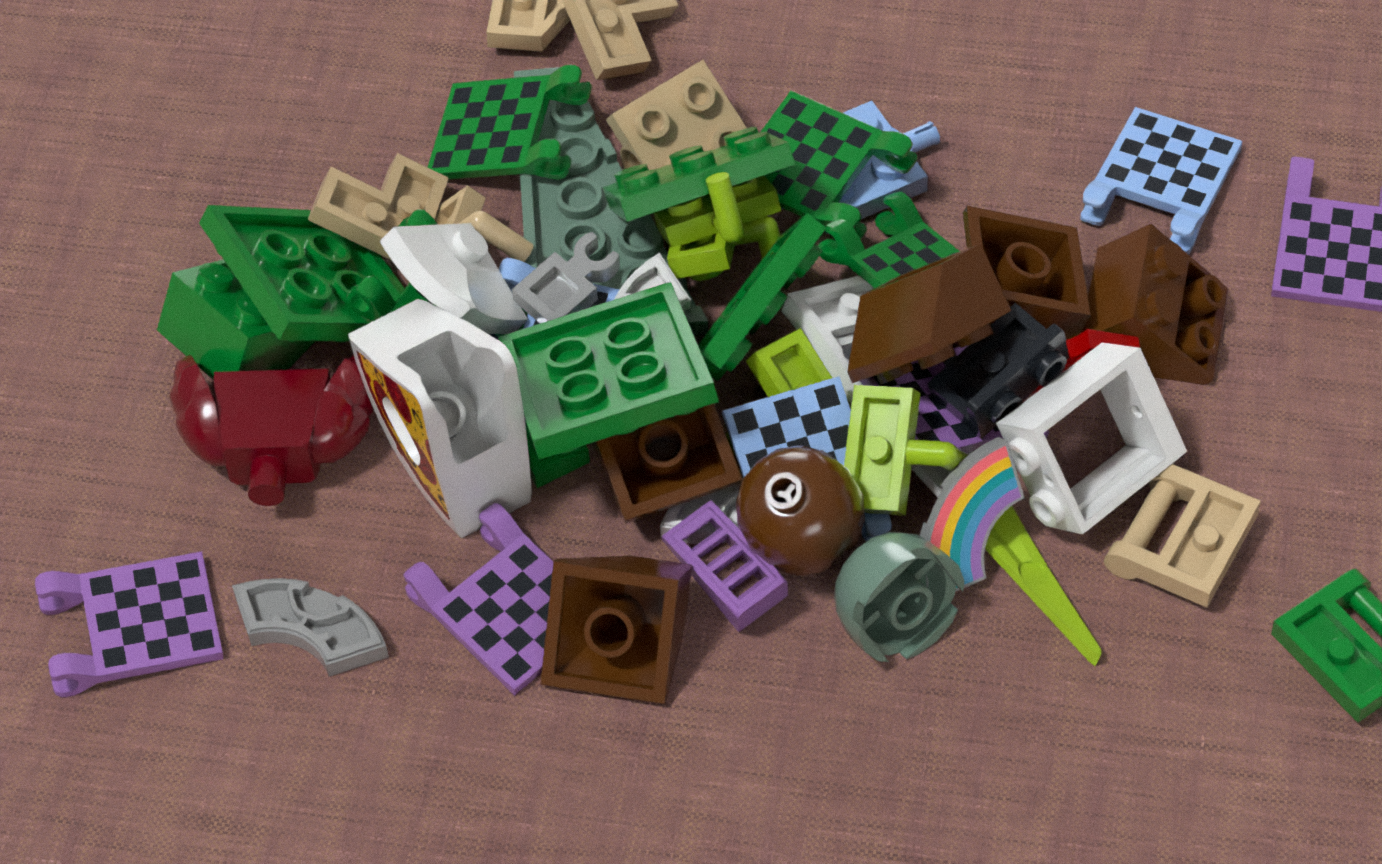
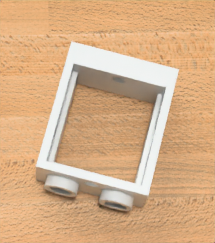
[996,343,1187,534]

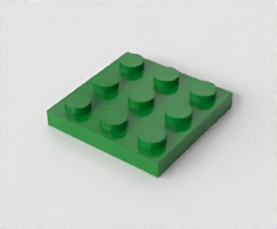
[199,205,405,343]
[498,282,719,460]

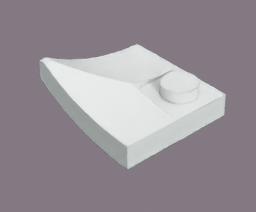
[380,223,528,334]

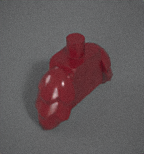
[169,355,374,506]

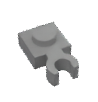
[512,232,620,323]

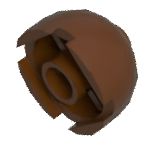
[736,445,865,576]

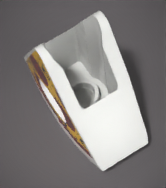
[348,299,532,539]

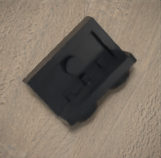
[927,303,1069,439]

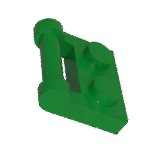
[1271,568,1382,723]

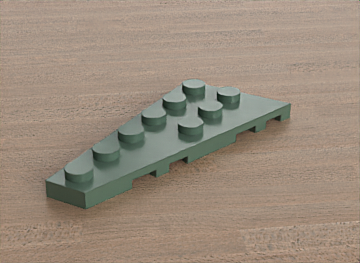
[514,67,708,336]

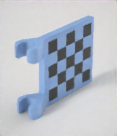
[1080,107,1242,255]
[722,376,892,541]

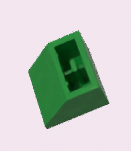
[157,259,315,380]

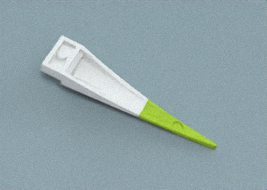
[782,276,1101,666]

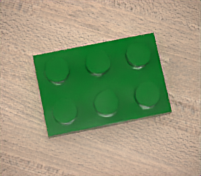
[603,127,795,222]
[698,213,826,381]

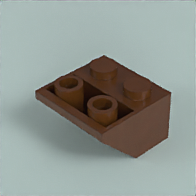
[1081,224,1228,385]
[847,243,1011,384]

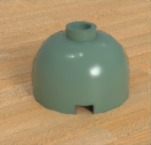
[834,532,964,662]

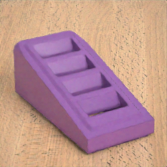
[662,500,788,632]

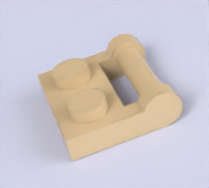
[1104,464,1261,607]

